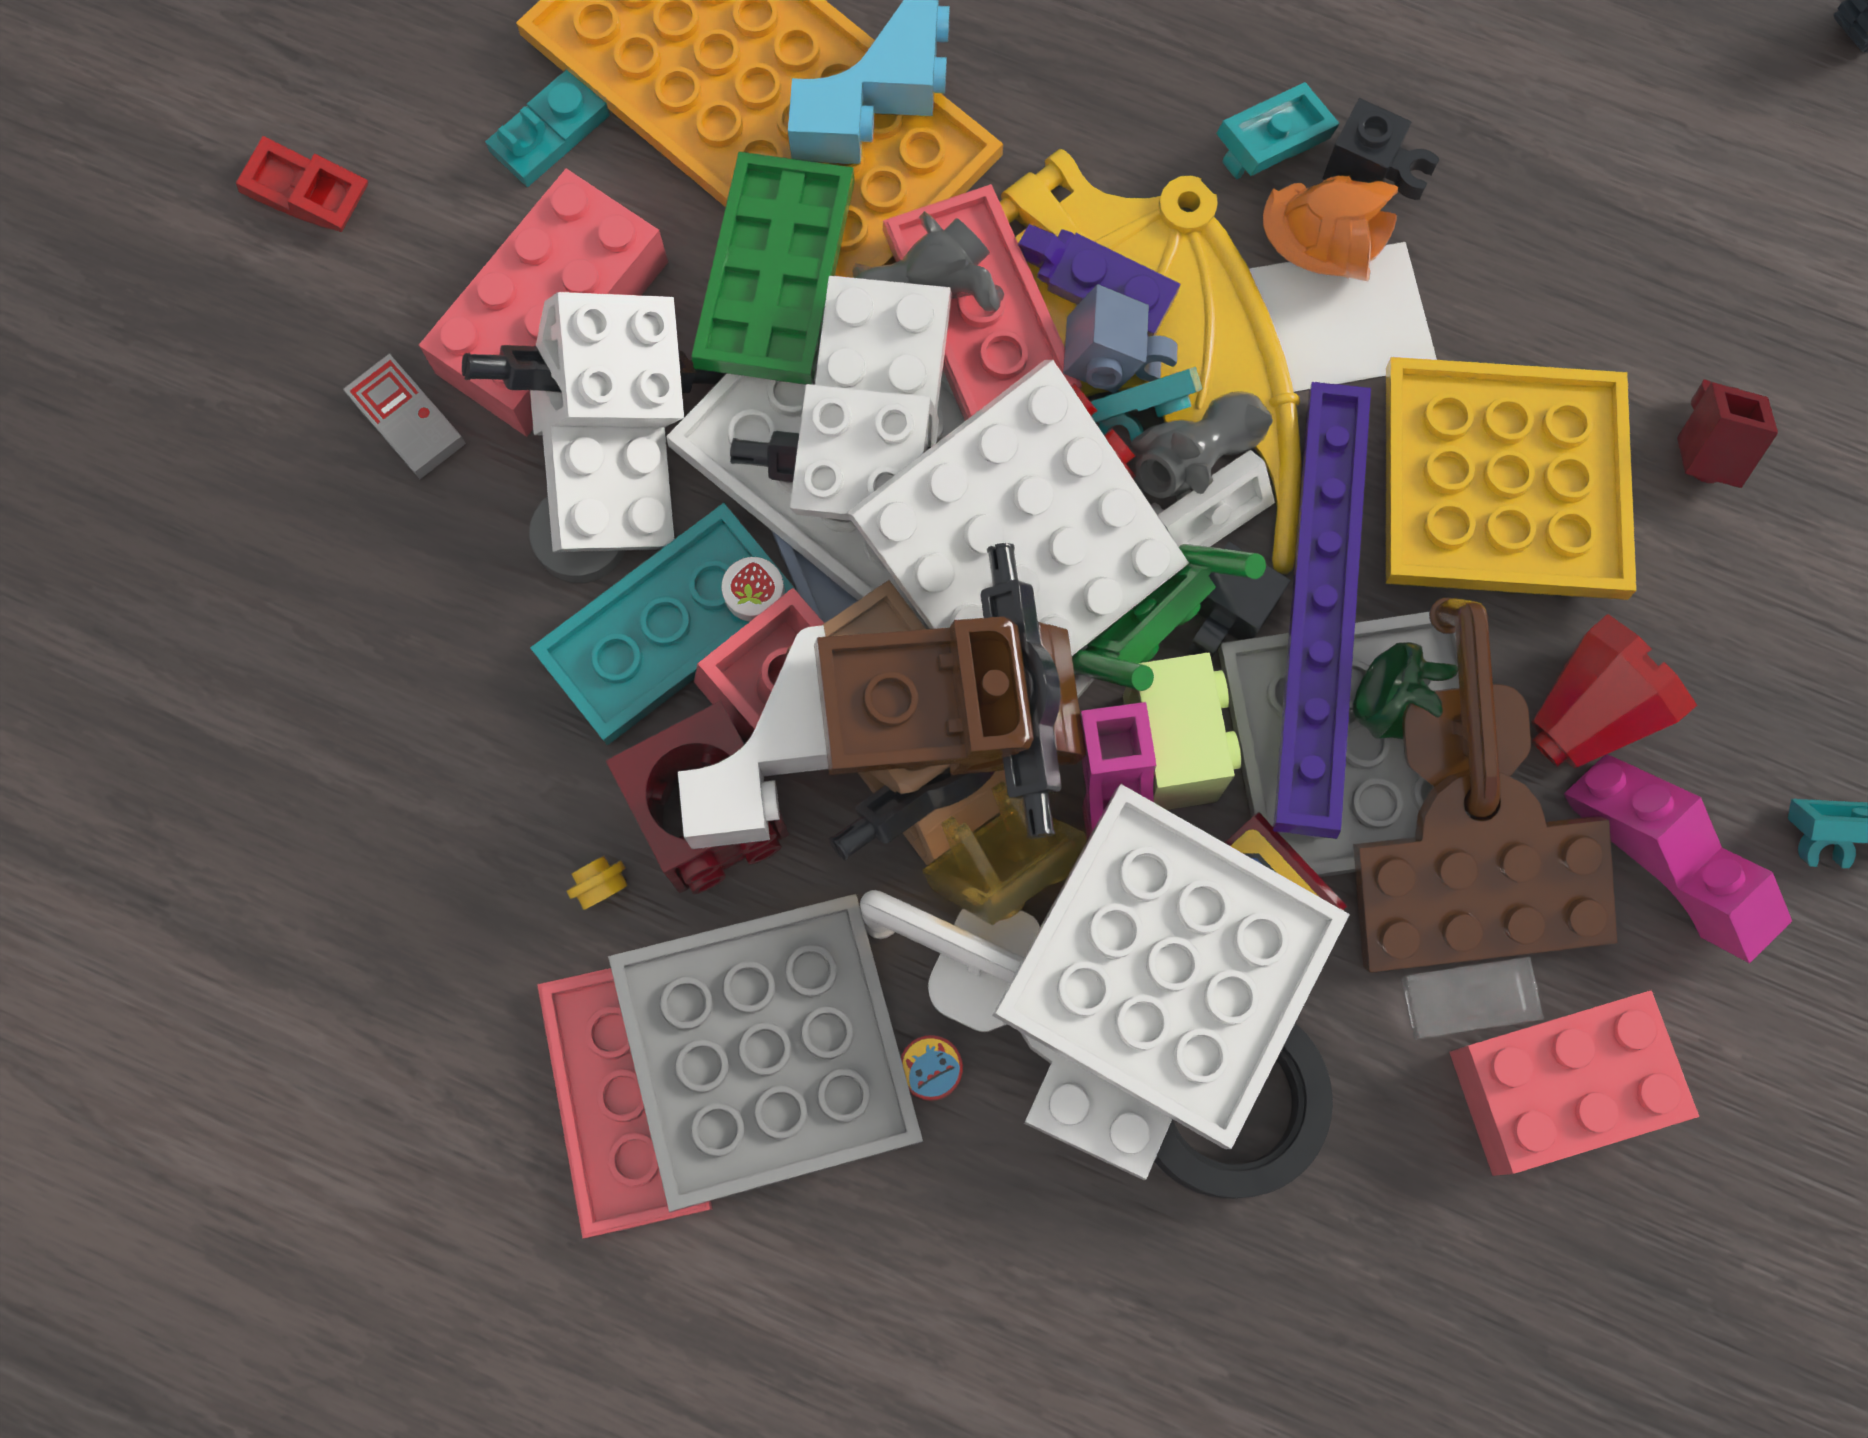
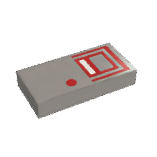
[343,353,466,480]

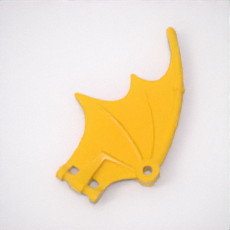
[1000,149,1302,574]

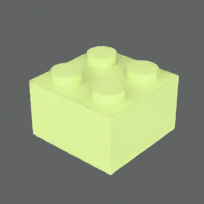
[1123,652,1241,810]

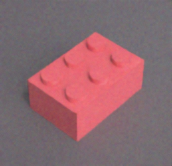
[1449,990,1699,1176]

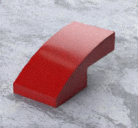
[236,136,368,232]

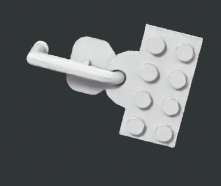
[860,890,1172,1180]

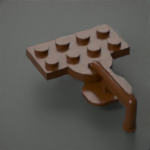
[1353,598,1618,972]

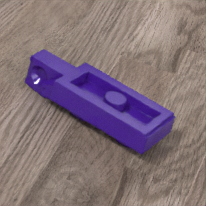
[1018,224,1181,337]

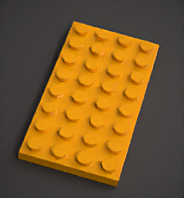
[516,0,1003,278]

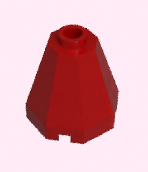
[1531,614,1698,769]

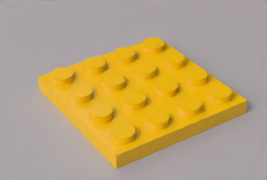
[1386,357,1636,600]

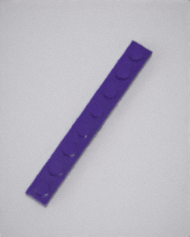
[1273,382,1371,839]

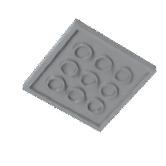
[1218,612,1476,877]
[608,894,923,1213]

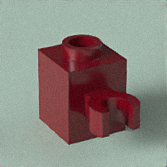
[1677,379,1778,488]

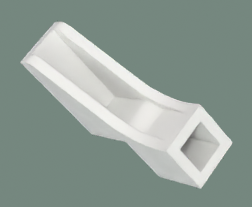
[678,625,828,849]

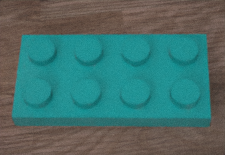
[530,503,798,745]

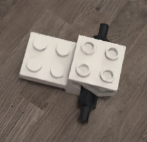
[730,276,952,521]
[462,292,726,552]

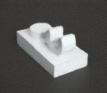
[1151,450,1275,547]

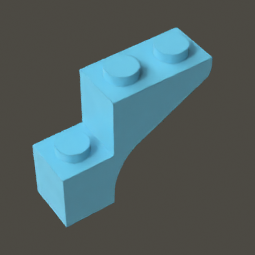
[788,0,950,164]

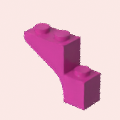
[1080,702,1157,840]
[1564,754,1792,964]

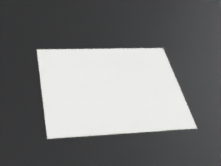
[1249,242,1437,392]

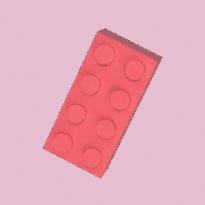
[419,168,668,437]

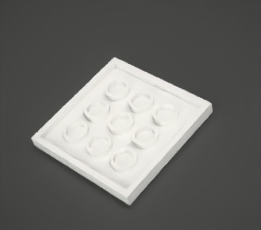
[846,360,1189,656]
[992,784,1350,1149]

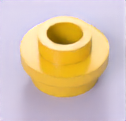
[566,856,628,910]

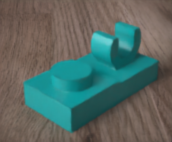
[485,70,610,188]
[1216,82,1340,180]
[1091,367,1203,441]
[1788,799,1868,868]

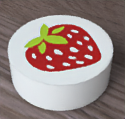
[722,557,785,622]

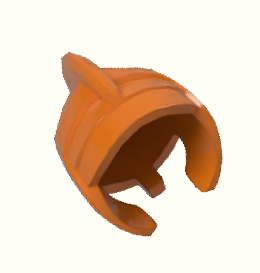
[1263,176,1398,282]

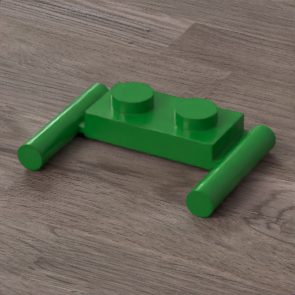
[1072,544,1266,691]

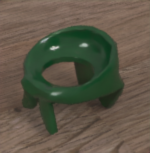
[1353,642,1458,740]

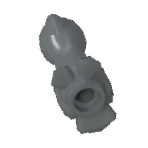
[852,211,1004,312]
[1127,391,1273,499]

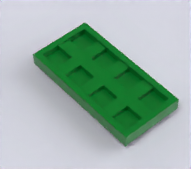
[691,152,855,385]

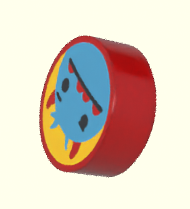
[901,1035,963,1101]

